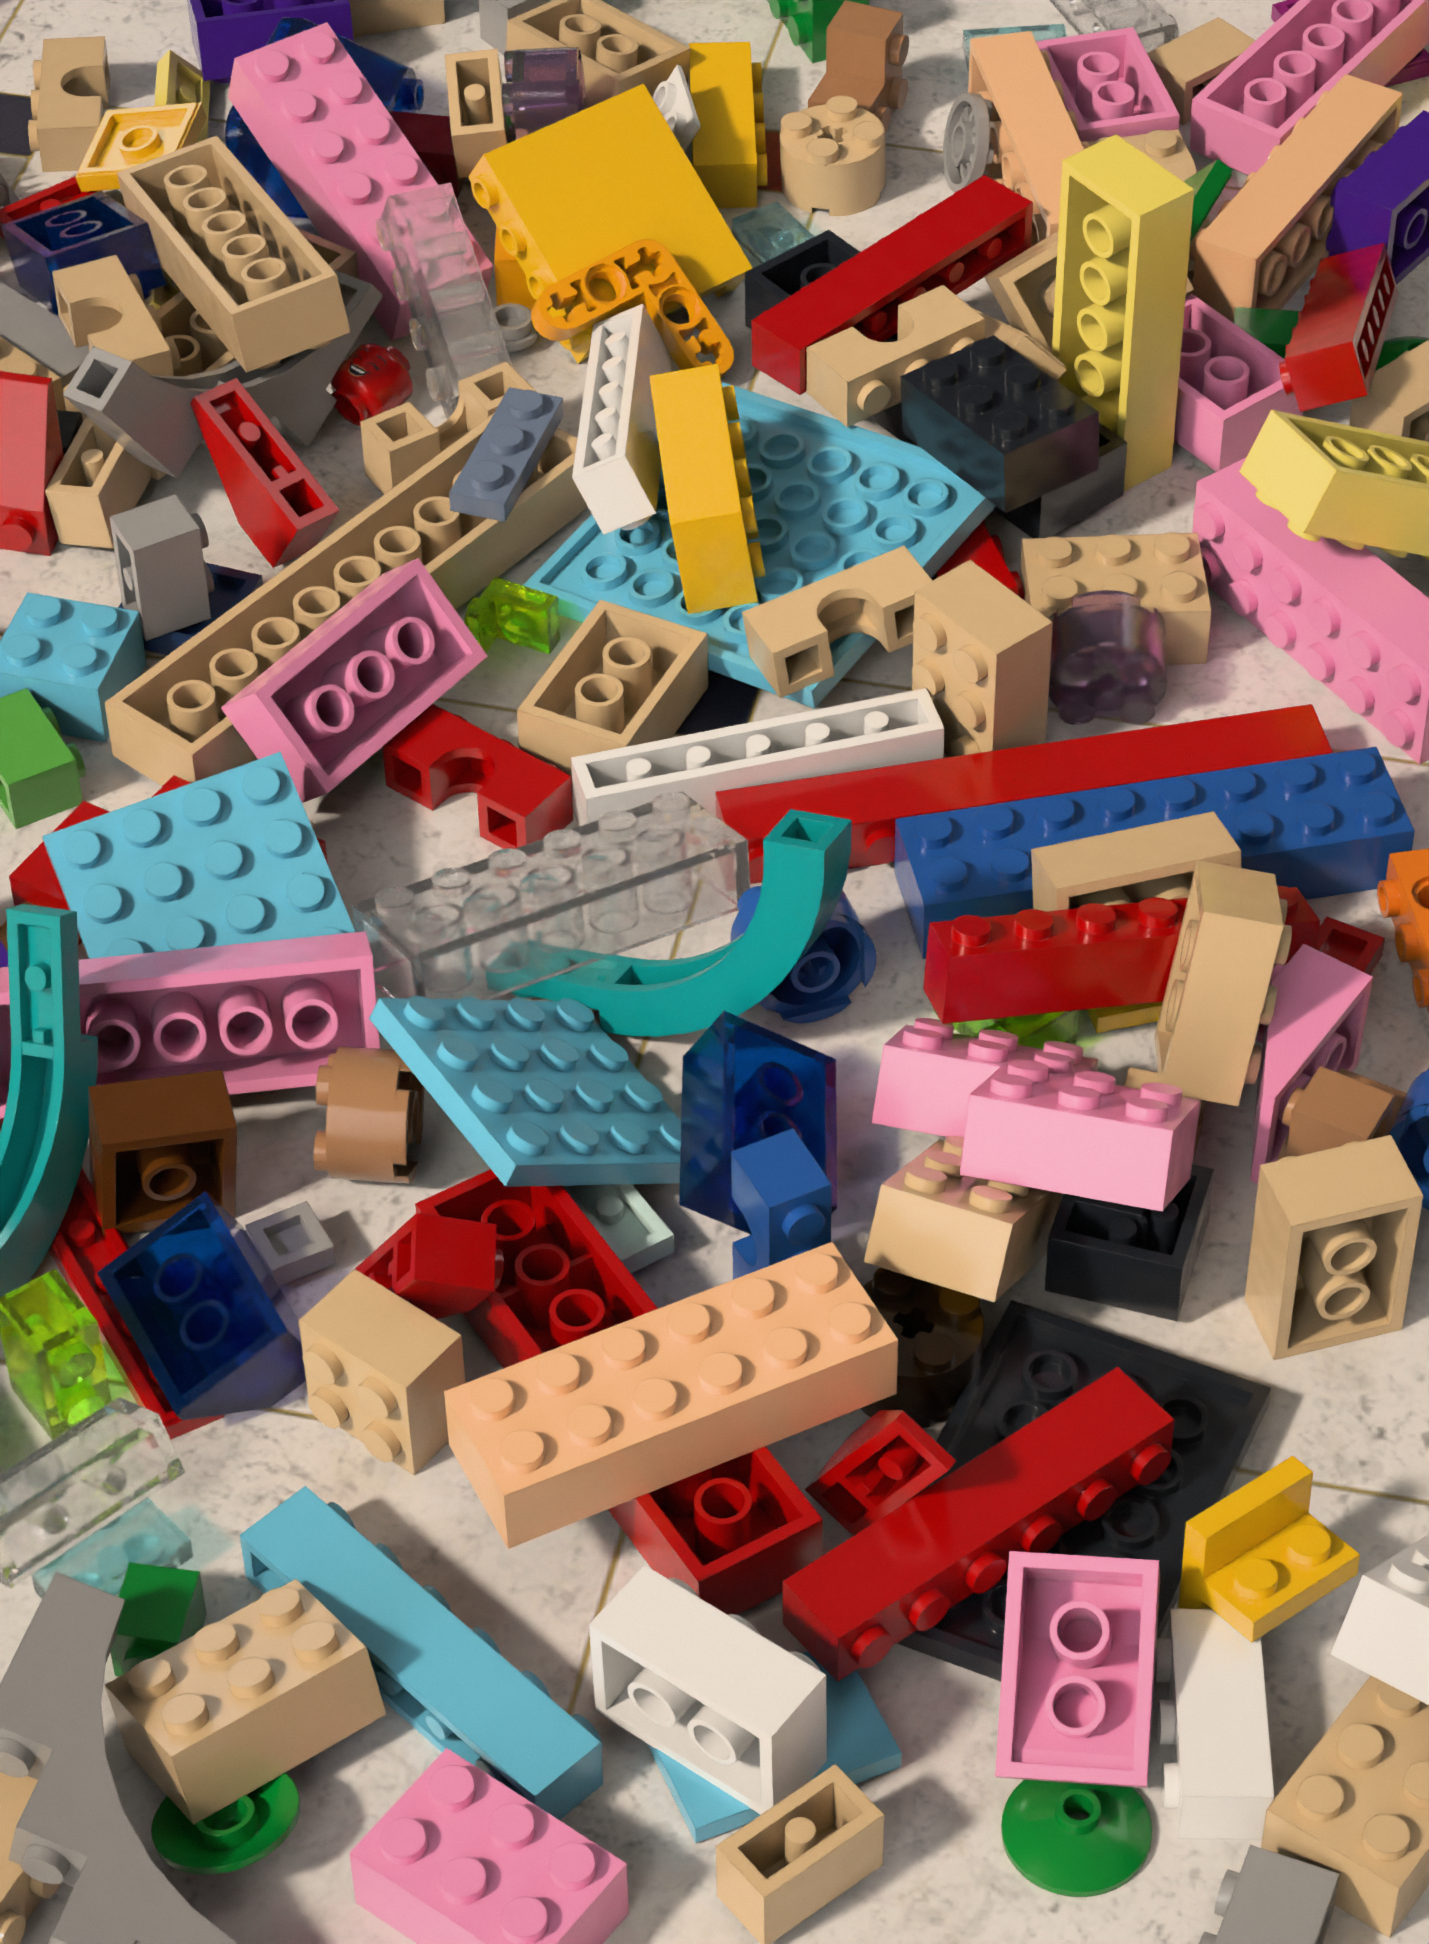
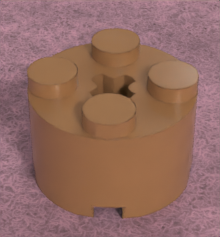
[313,1046,425,1184]

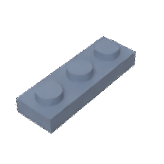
[449,387,564,522]

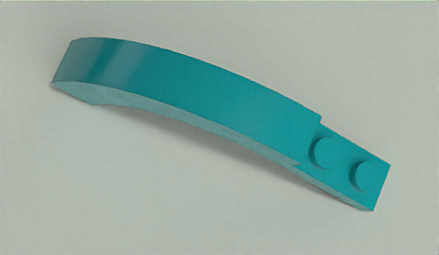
[483,809,852,1037]
[0,904,98,1318]

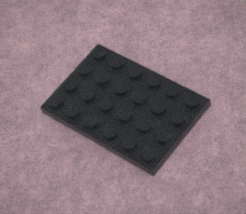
[897,1300,1271,1682]

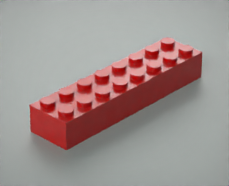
[415,1169,823,1615]

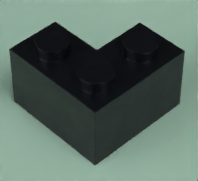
[1045,1164,1214,1321]

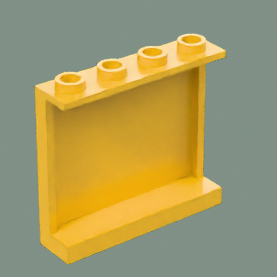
[468,83,753,364]

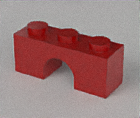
[382,704,573,862]

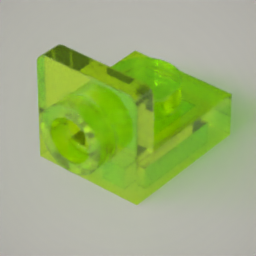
[464,577,560,654]

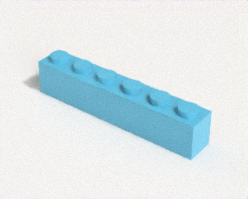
[240,1486,603,1820]

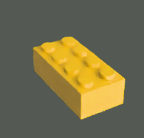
[649,364,766,614]

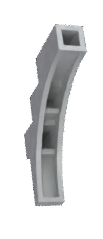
[63,269,383,478]
[0,1572,238,1944]

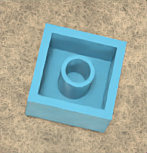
[0,592,146,743]

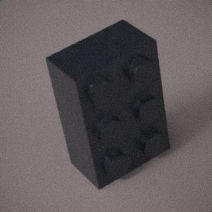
[900,335,1099,513]

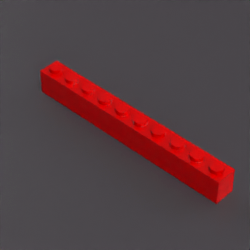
[715,704,1333,887]

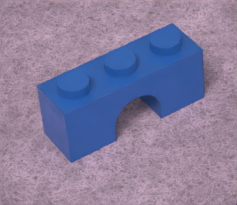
[731,1128,832,1280]

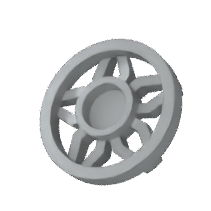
[943,92,994,192]

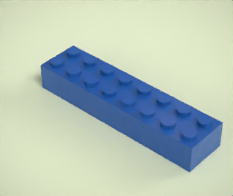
[894,747,1415,959]

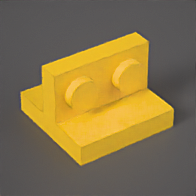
[1178,1456,1360,1643]

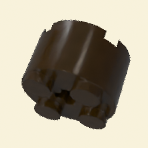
[860,1267,984,1428]

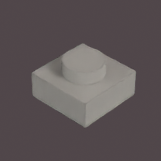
[245,1201,336,1288]

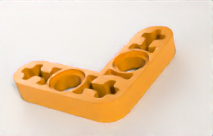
[531,239,734,379]

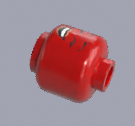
[331,343,413,426]

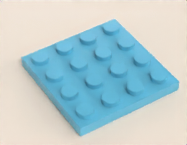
[42,752,356,959]
[369,996,717,1187]

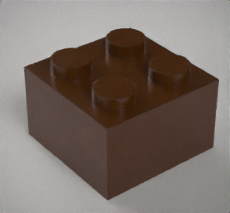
[89,1069,237,1236]

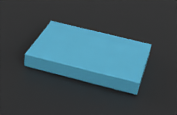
[646,1651,902,1843]

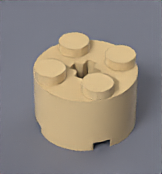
[780,96,886,216]

